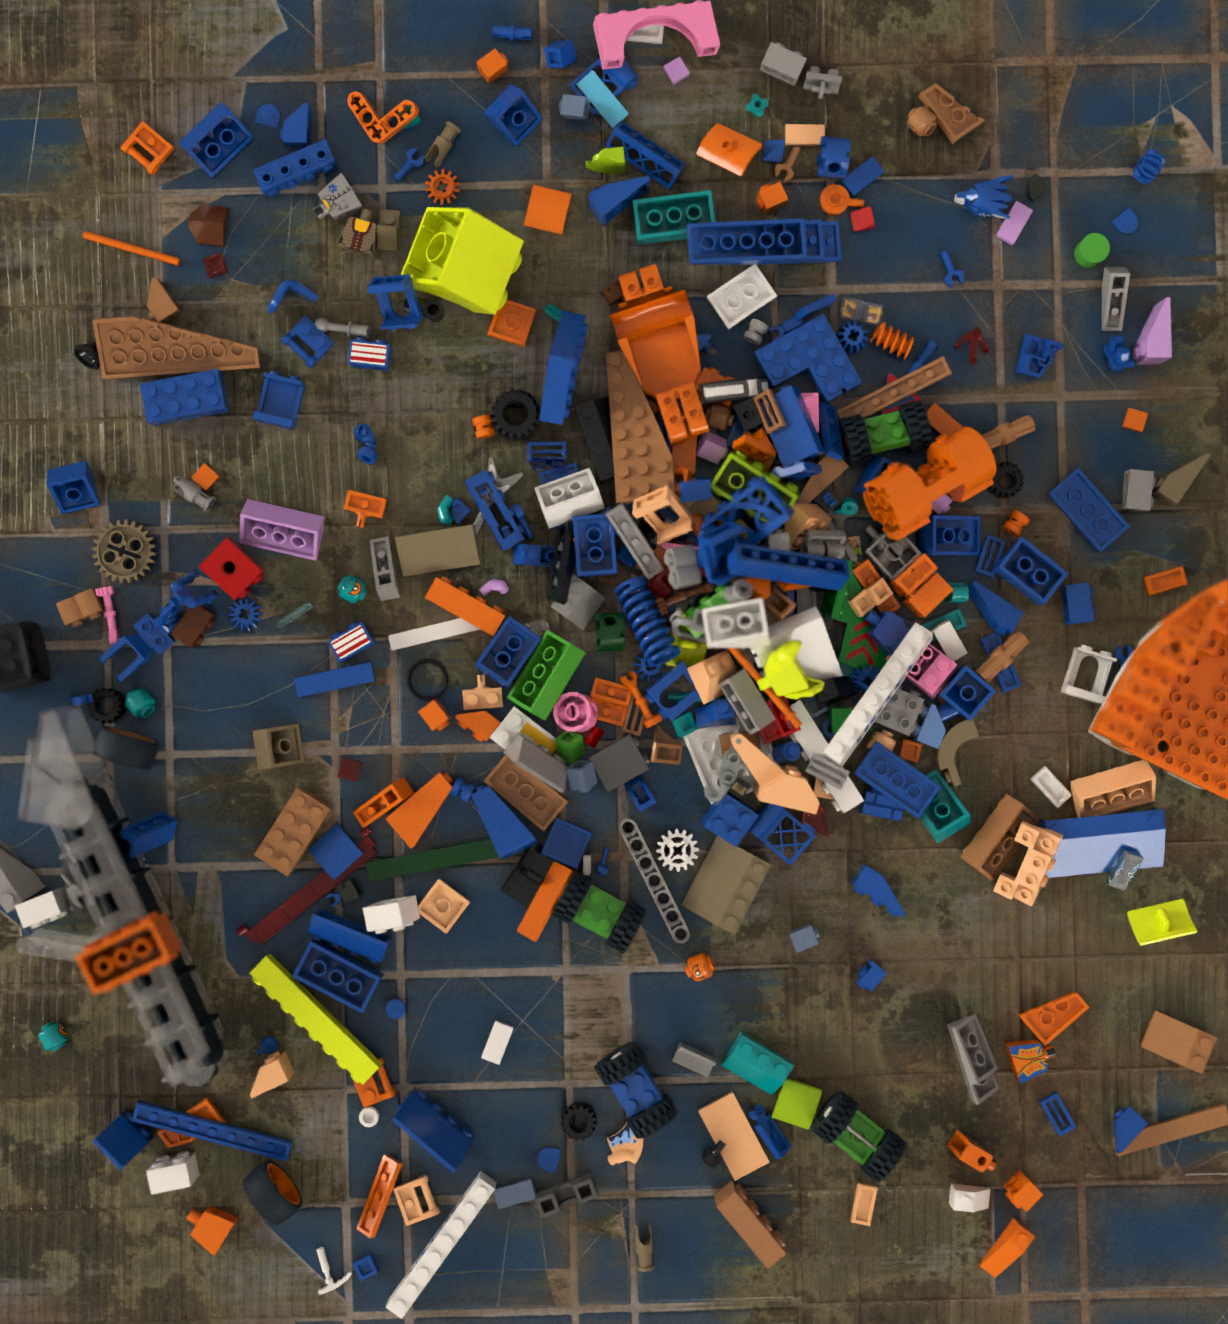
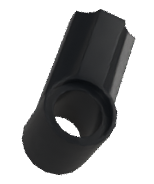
[403,297,444,322]

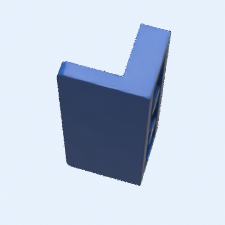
[120,811,178,858]

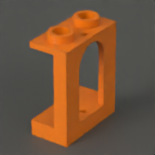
[887,553,938,597]

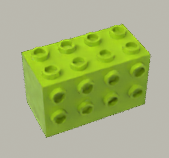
[711,450,800,530]

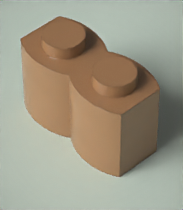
[56,588,105,628]

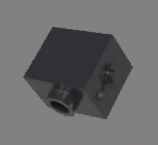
[734,398,764,432]

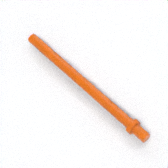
[728,648,802,729]

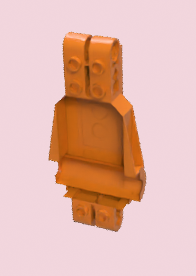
[610,263,709,444]

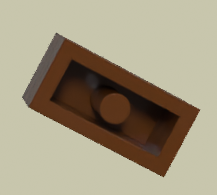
[171,606,217,648]

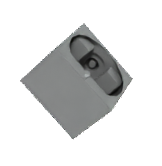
[863,525,921,582]

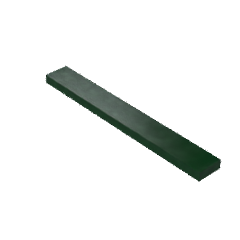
[366,838,525,882]

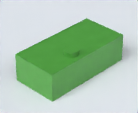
[507,630,586,721]

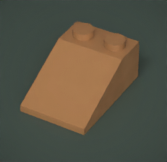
[1140,1010,1217,1074]

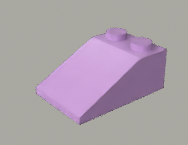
[1133,297,1172,365]

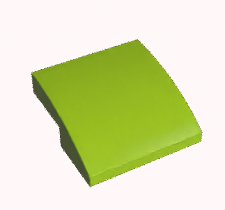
[771,1078,822,1130]

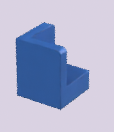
[544,40,577,68]

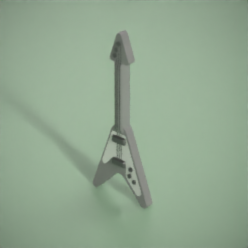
[473,457,523,535]

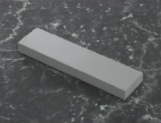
[605,502,665,580]

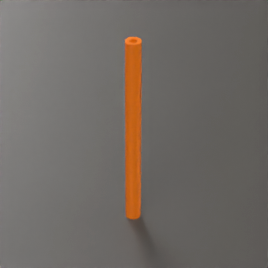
[83,231,180,266]

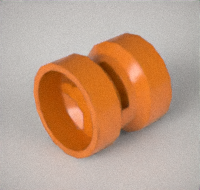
[472,414,496,439]
[1002,510,1030,537]

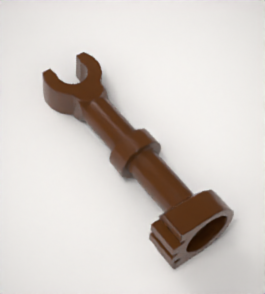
[656,581,715,615]

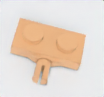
[462,674,503,710]

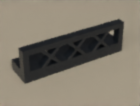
[546,520,575,605]

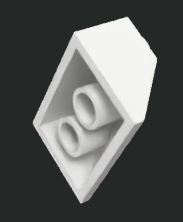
[534,468,605,528]

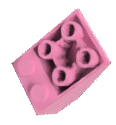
[885,644,958,699]

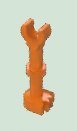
[620,671,663,728]

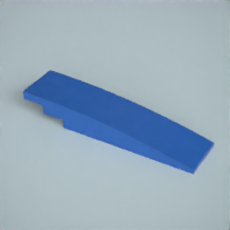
[686,218,842,265]

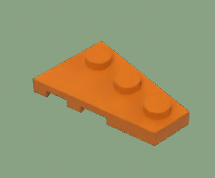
[1018,991,1090,1046]
[157,1097,227,1148]

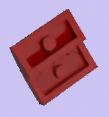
[759,695,801,745]

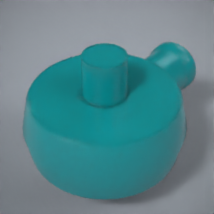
[834,497,859,516]

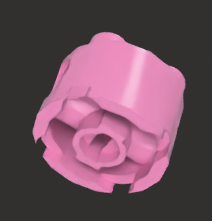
[553,692,598,732]

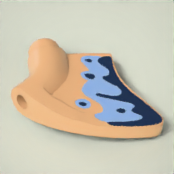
[607,1123,644,1165]

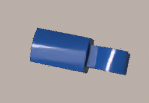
[768,316,804,341]

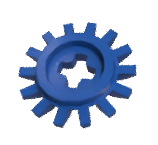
[227,597,263,632]
[851,665,880,694]

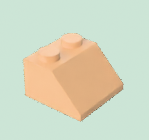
[687,649,736,704]
[250,1051,295,1098]

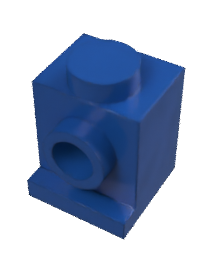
[856,958,887,992]

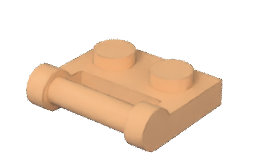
[393,1174,440,1226]

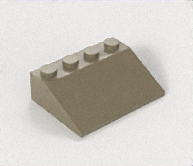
[681,835,771,935]

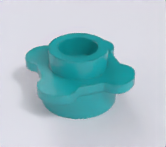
[746,94,769,117]

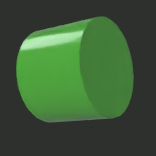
[1074,233,1110,268]

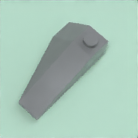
[0,847,47,913]

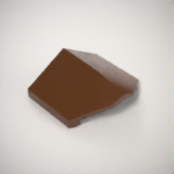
[188,204,229,247]

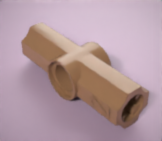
[981,415,1036,450]
[974,630,1030,683]

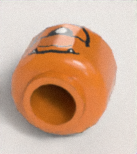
[685,953,715,982]

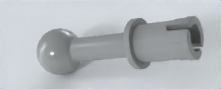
[314,317,371,338]

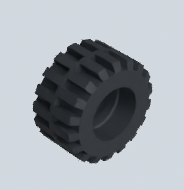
[491,388,541,441]

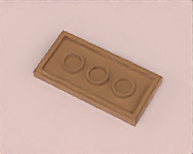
[483,755,569,832]

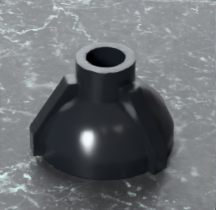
[73,341,100,370]

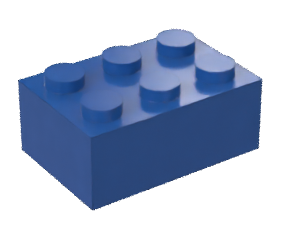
[992,537,1069,606]

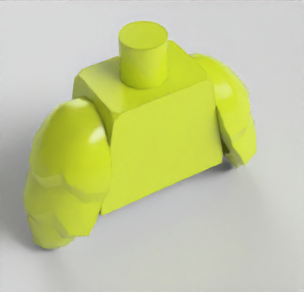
[757,639,825,699]

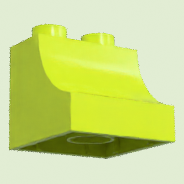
[401,207,524,315]

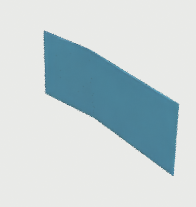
[576,70,629,128]

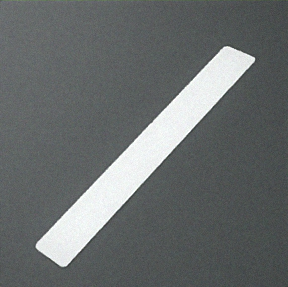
[388,618,480,650]

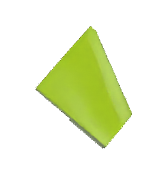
[586,147,625,174]

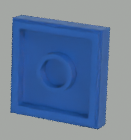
[541,817,592,870]

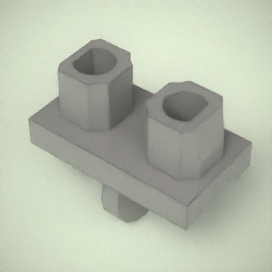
[803,66,842,99]

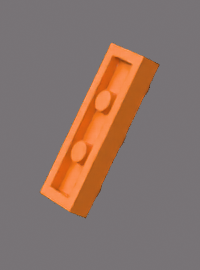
[853,558,901,613]

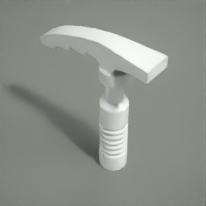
[316,1247,352,1295]

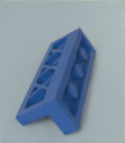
[605,121,687,190]

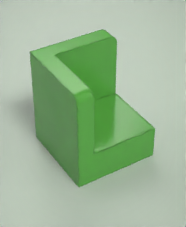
[555,731,585,764]

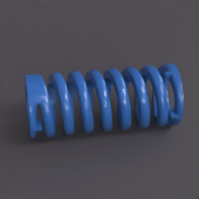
[614,576,681,667]

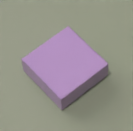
[663,57,690,85]

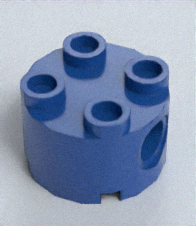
[817,136,851,179]

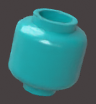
[125,689,155,718]

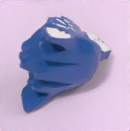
[954,175,1013,219]

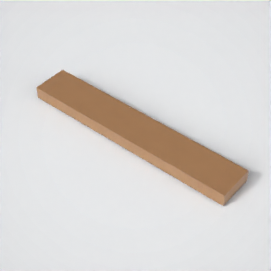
[837,356,952,419]
[1111,1104,1228,1156]

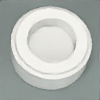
[359,1106,380,1127]

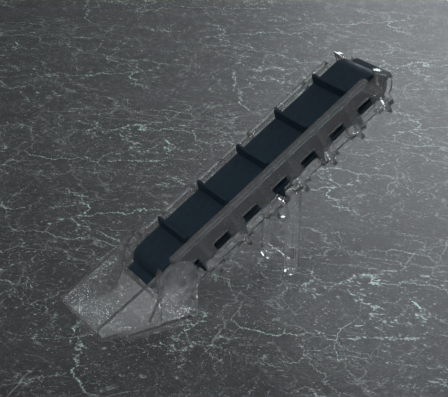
[15,705,231,1088]

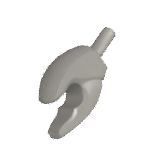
[61,873,96,908]

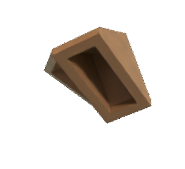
[650,723,683,765]

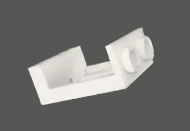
[1061,645,1117,704]

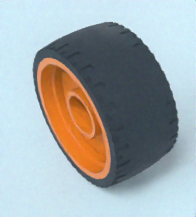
[243,1160,302,1226]

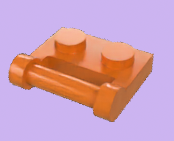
[121,121,175,175]
[350,1057,397,1108]

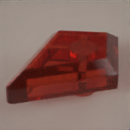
[802,807,829,837]

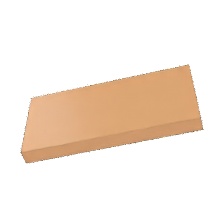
[698,1091,770,1181]

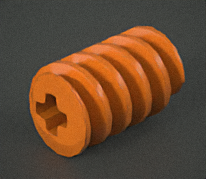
[869,322,914,360]

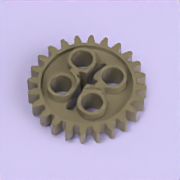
[91,519,158,584]

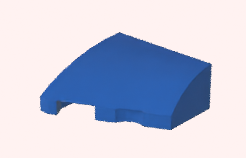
[1015,334,1064,378]

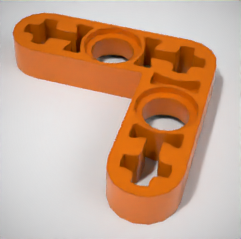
[347,91,419,144]

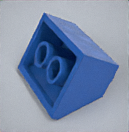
[179,102,254,178]

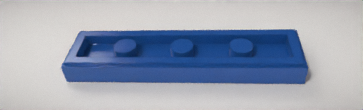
[294,662,376,698]

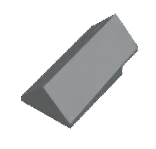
[947,1014,999,1105]

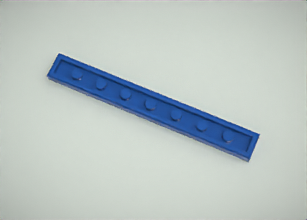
[132,1100,293,1162]

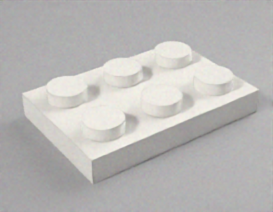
[706,264,777,330]

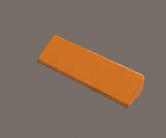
[517,861,574,942]

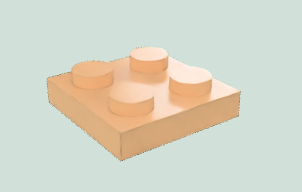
[418,878,471,934]

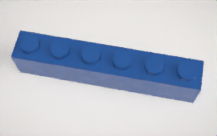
[727,543,850,591]

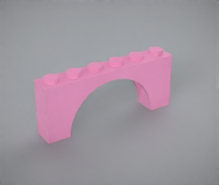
[593,0,720,70]

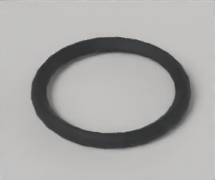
[407,659,448,700]

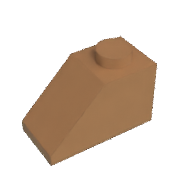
[147,277,182,324]

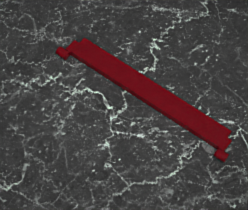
[236,826,377,945]

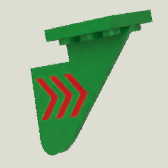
[820,559,888,672]

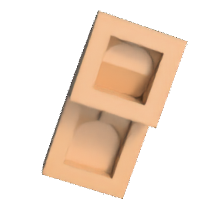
[847,577,893,618]

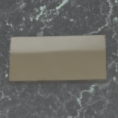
[395,524,481,577]

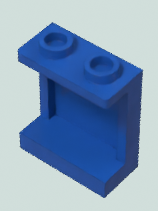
[253,371,305,430]

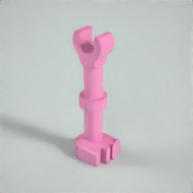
[95,586,120,645]

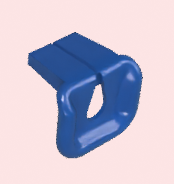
[267,279,319,314]

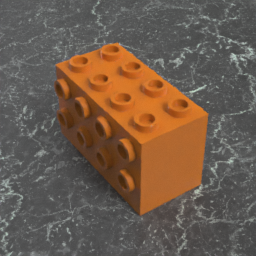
[75,911,183,994]

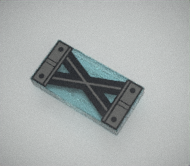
[277,601,316,629]
[1106,849,1144,891]

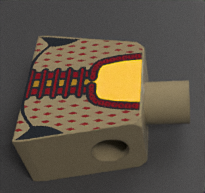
[337,209,377,260]

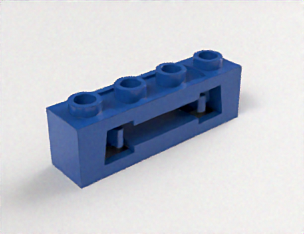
[464,469,525,551]

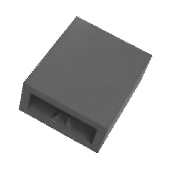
[588,734,650,792]

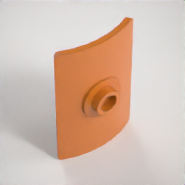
[696,123,762,176]

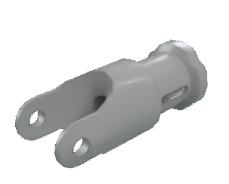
[172,476,216,512]

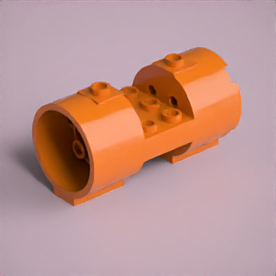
[863,426,996,541]

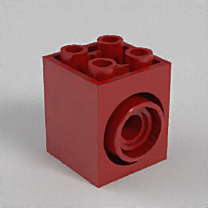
[199,537,265,600]

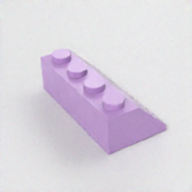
[240,499,324,561]

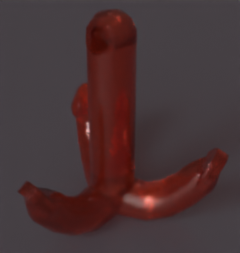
[955,327,989,365]

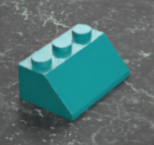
[721,1031,794,1095]

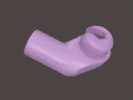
[479,579,509,597]

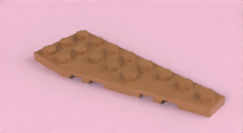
[93,316,261,379]
[606,350,676,505]

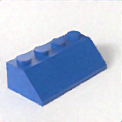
[308,909,392,963]

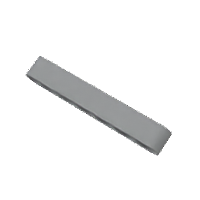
[619,817,690,943]

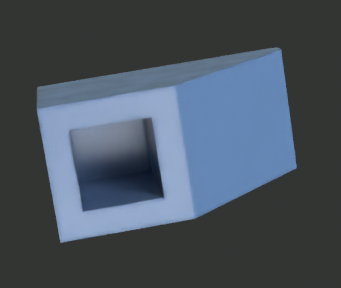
[913,703,946,749]

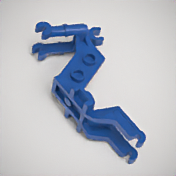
[99,569,219,683]

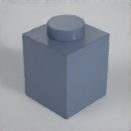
[559,94,591,121]
[566,760,598,793]
[788,923,820,953]

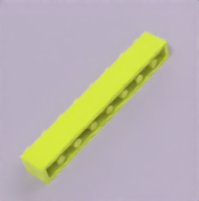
[250,954,382,1085]

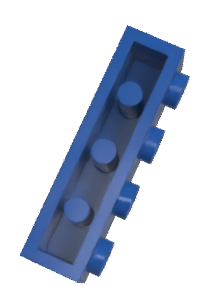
[253,139,338,197]

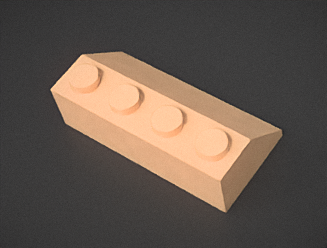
[1071,760,1156,818]

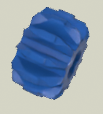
[1133,149,1165,185]
[836,320,869,354]
[633,651,667,682]

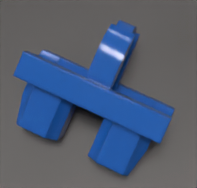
[1103,336,1135,371]

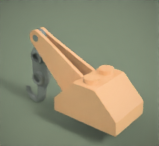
[704,732,819,814]

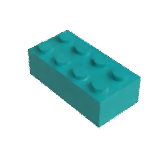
[632,190,715,245]

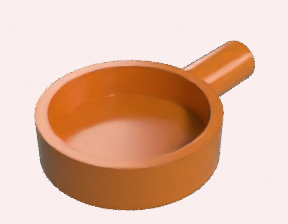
[819,184,864,216]

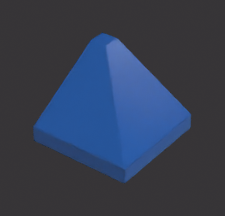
[762,140,785,163]

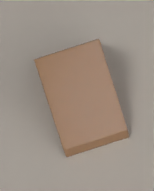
[763,585,797,621]

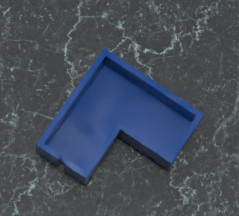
[539,311,588,425]
[753,313,862,403]

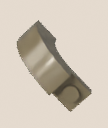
[935,718,979,787]

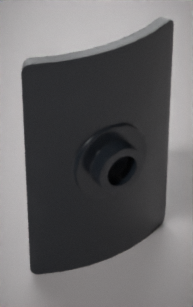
[501,844,564,909]

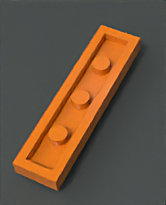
[356,1154,402,1238]

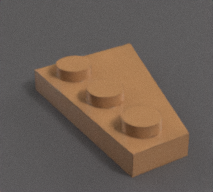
[918,83,985,144]

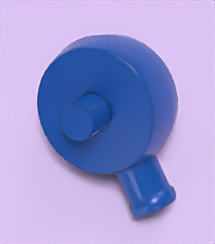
[257,1036,279,1055]

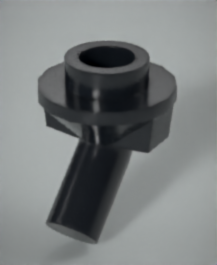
[702,1140,726,1167]

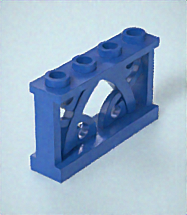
[700,475,795,546]

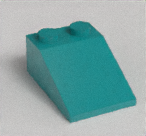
[920,769,971,844]

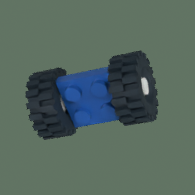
[594,1041,679,1139]

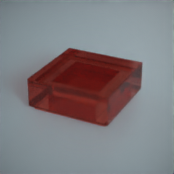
[202,252,228,278]
[337,758,362,782]

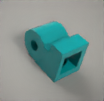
[946,583,969,603]

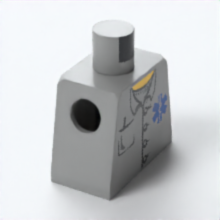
[313,173,364,222]

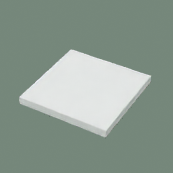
[683,713,780,805]

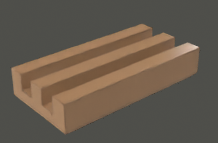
[752,389,787,434]
[621,694,649,736]

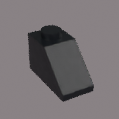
[814,676,857,709]

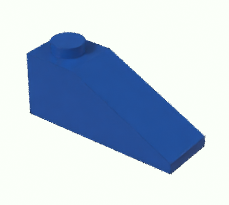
[968,580,1024,637]

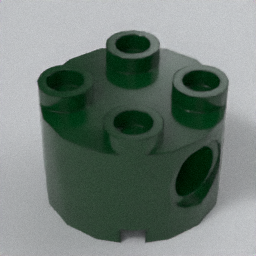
[596,612,625,652]

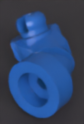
[354,424,378,465]

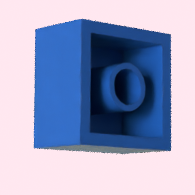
[701,792,759,847]

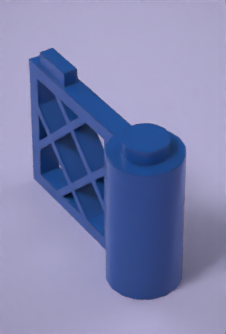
[569,57,639,116]
[749,803,816,866]

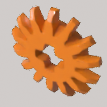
[425,169,460,205]

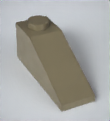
[1152,453,1211,506]

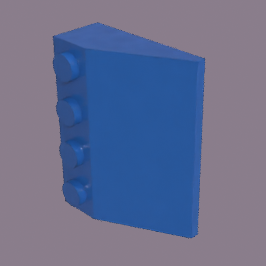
[392,1087,474,1173]

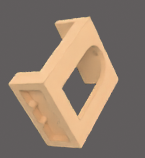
[632,485,693,545]

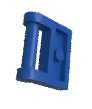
[281,316,335,368]
[772,460,822,481]

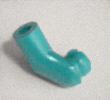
[437,495,454,525]

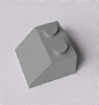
[551,574,606,630]

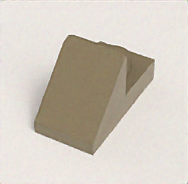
[377,209,401,252]

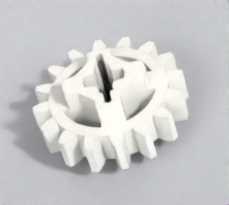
[656,828,699,872]

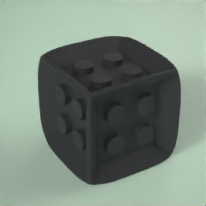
[0,621,51,692]

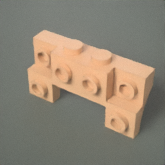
[993,821,1063,906]

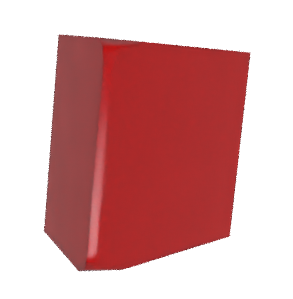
[850,206,875,232]
[576,726,604,748]

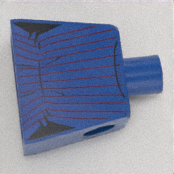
[864,609,913,656]

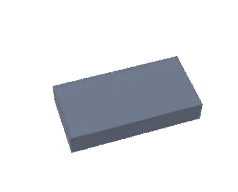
[494,1178,536,1209]

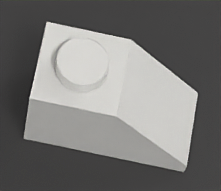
[949,1183,990,1212]

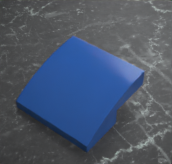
[308,823,363,880]

